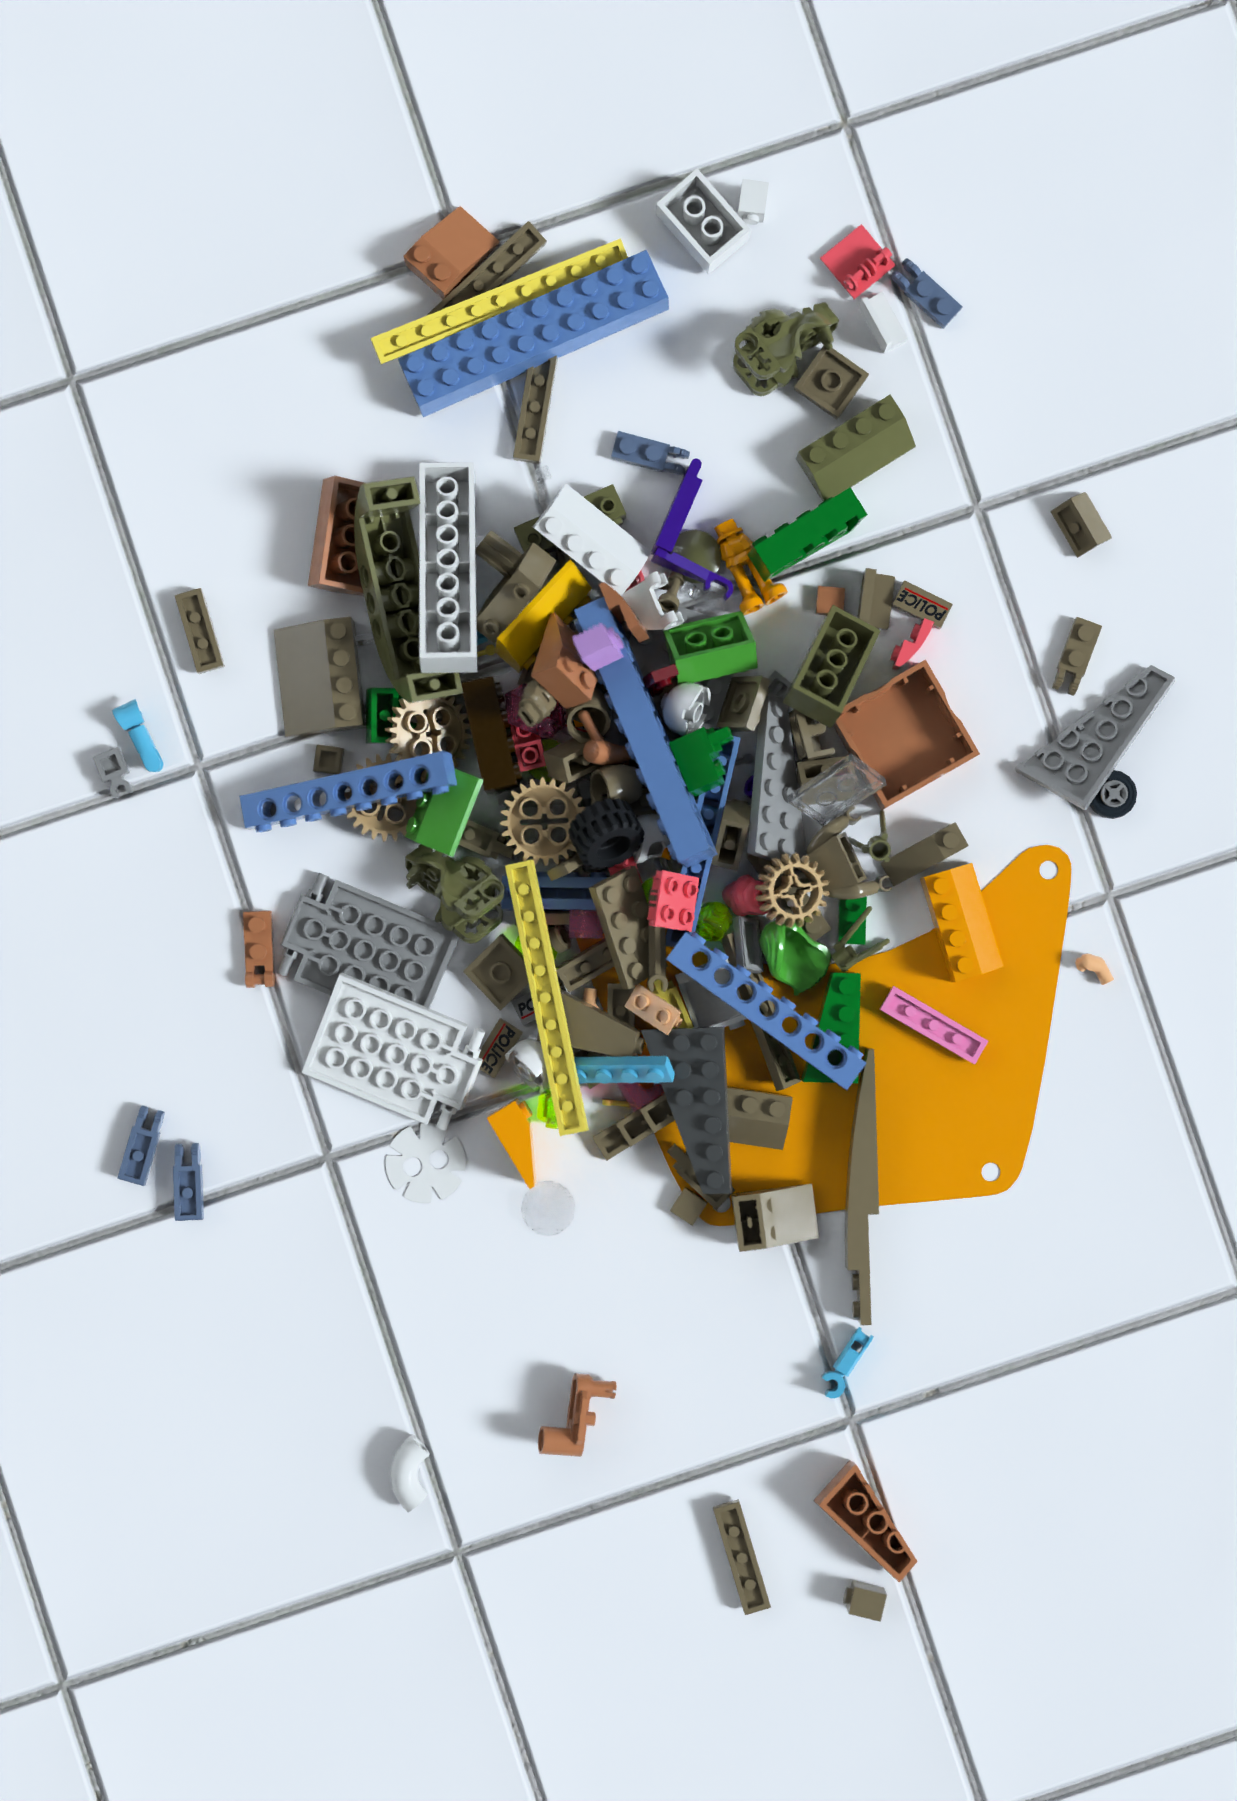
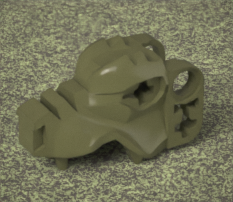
[733,302,839,396]
[405,844,504,944]

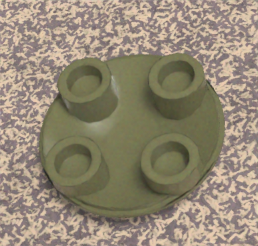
[670,530,721,584]

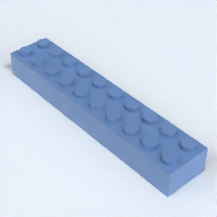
[398,250,669,417]
[573,596,718,867]

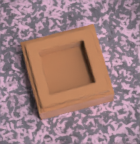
[816,586,845,615]

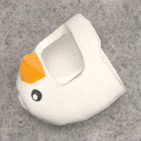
[633,814,672,864]

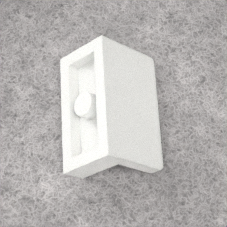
[858,292,908,354]

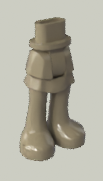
[518,679,556,727]

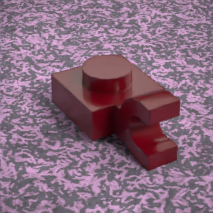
[642,664,679,697]

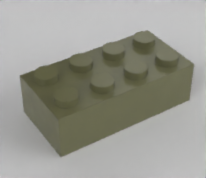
[782,605,881,728]

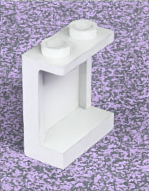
[675,959,747,1030]

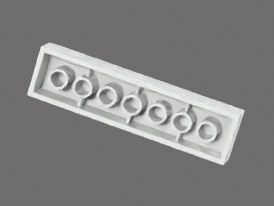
[419,462,477,673]

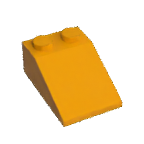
[487,1098,536,1189]

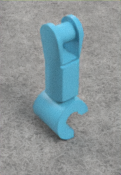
[112,698,164,772]
[821,1327,874,1398]

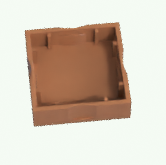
[833,659,980,810]

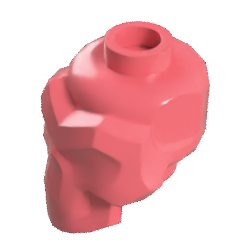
[722,874,776,917]

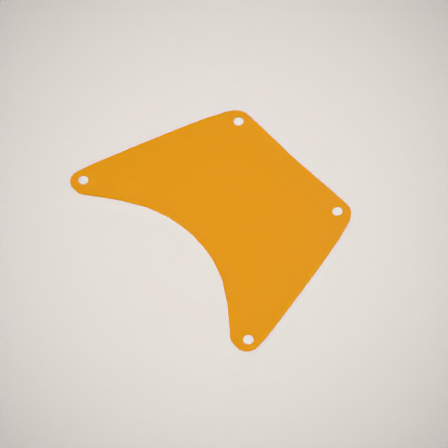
[571,845,1071,1226]

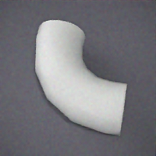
[390,1434,430,1513]

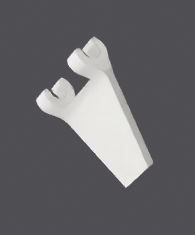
[621,571,685,630]

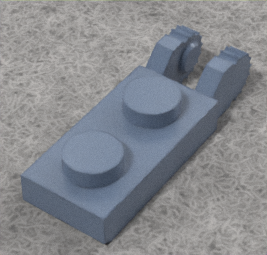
[890,258,963,329]
[611,431,690,475]
[117,1105,165,1186]
[173,1143,204,1221]

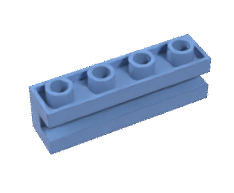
[501,871,607,912]

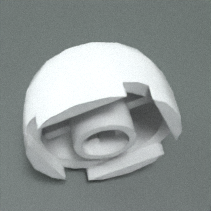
[660,682,711,736]
[505,1039,550,1093]

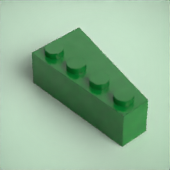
[747,487,868,582]
[801,972,861,1083]

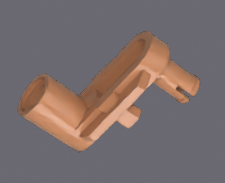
[538,1373,617,1457]

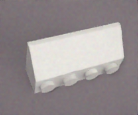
[533,484,652,596]

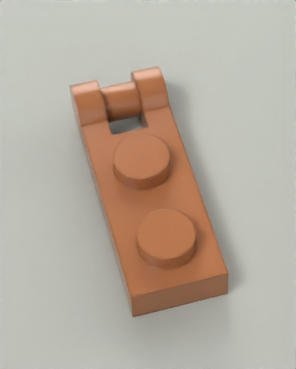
[243,911,275,988]

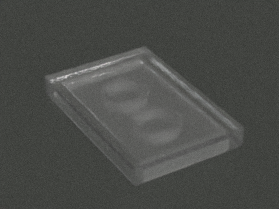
[787,753,887,826]

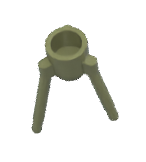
[848,810,891,862]
[831,906,890,972]

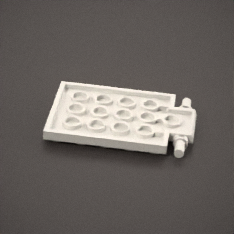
[302,972,485,1130]

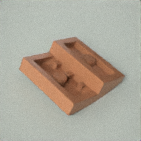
[599,582,649,642]

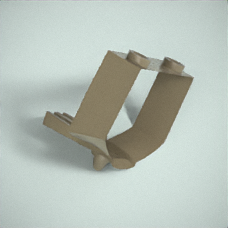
[476,530,557,644]

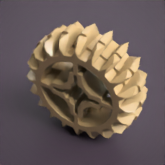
[755,853,830,928]

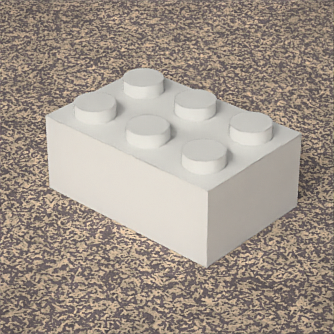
[656,168,751,274]

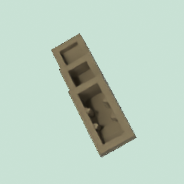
[592,1093,675,1161]

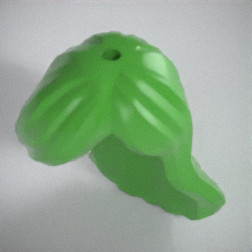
[759,920,831,996]

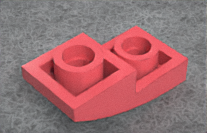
[890,618,934,670]
[509,717,546,772]

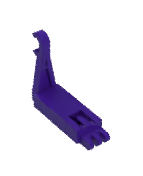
[651,458,733,601]

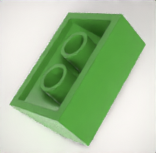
[663,611,758,685]
[405,768,484,857]

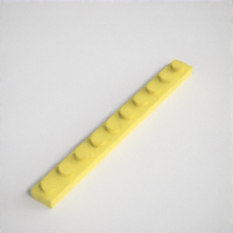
[370,238,628,364]
[505,860,589,1136]

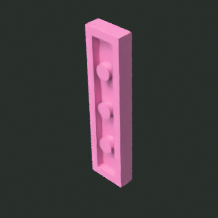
[879,986,988,1064]

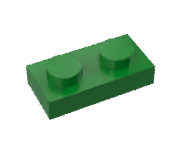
[837,896,867,945]

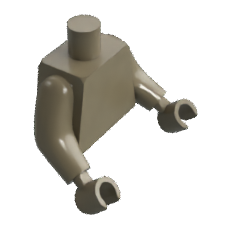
[797,806,892,899]

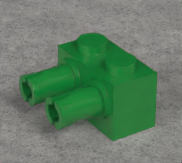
[366,687,417,744]

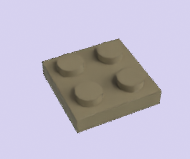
[793,346,869,420]
[716,676,771,731]
[463,933,529,1011]

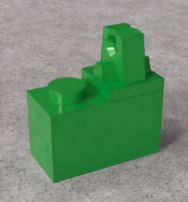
[669,727,734,797]

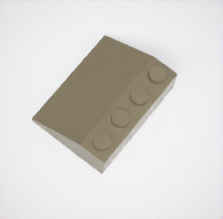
[274,616,366,737]

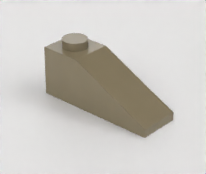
[880,822,969,887]

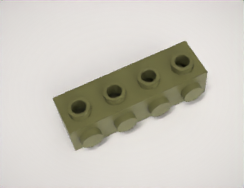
[514,484,626,553]

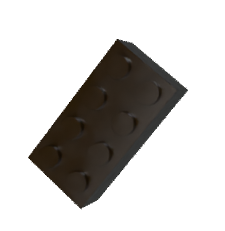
[461,676,523,795]

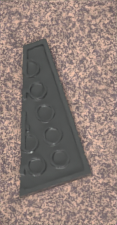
[641,1027,732,1194]

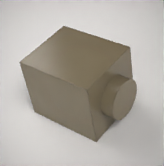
[843,1580,887,1622]

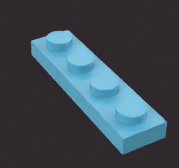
[574,1056,675,1084]

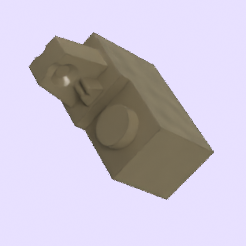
[711,798,751,871]

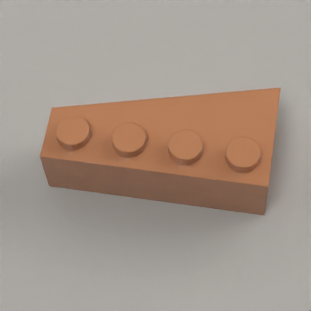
[813,1460,918,1582]

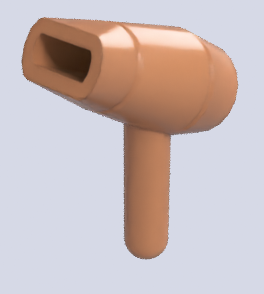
[578,710,631,765]

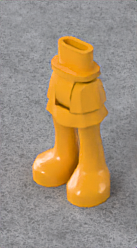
[714,518,788,615]

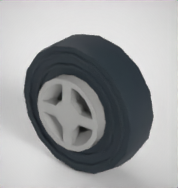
[1090,770,1137,819]

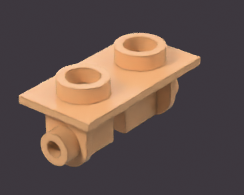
[624,984,683,1035]

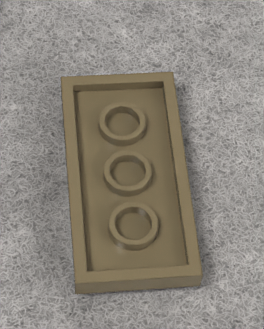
[589,866,668,989]

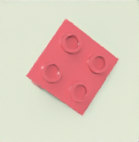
[820,224,896,300]
[647,870,699,932]

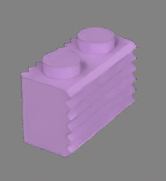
[573,623,624,671]

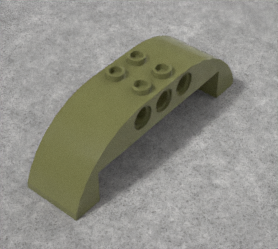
[354,476,463,703]

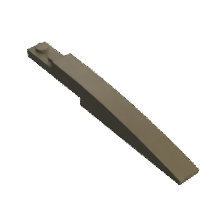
[845,1048,879,1325]

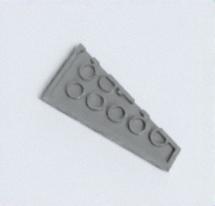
[1015,665,1175,811]
[747,693,807,871]

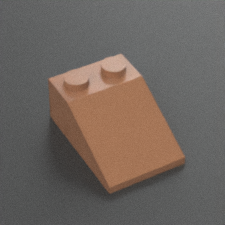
[403,206,500,299]
[531,612,597,709]

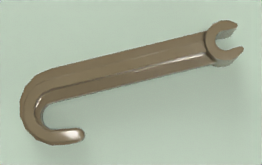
[647,887,668,992]

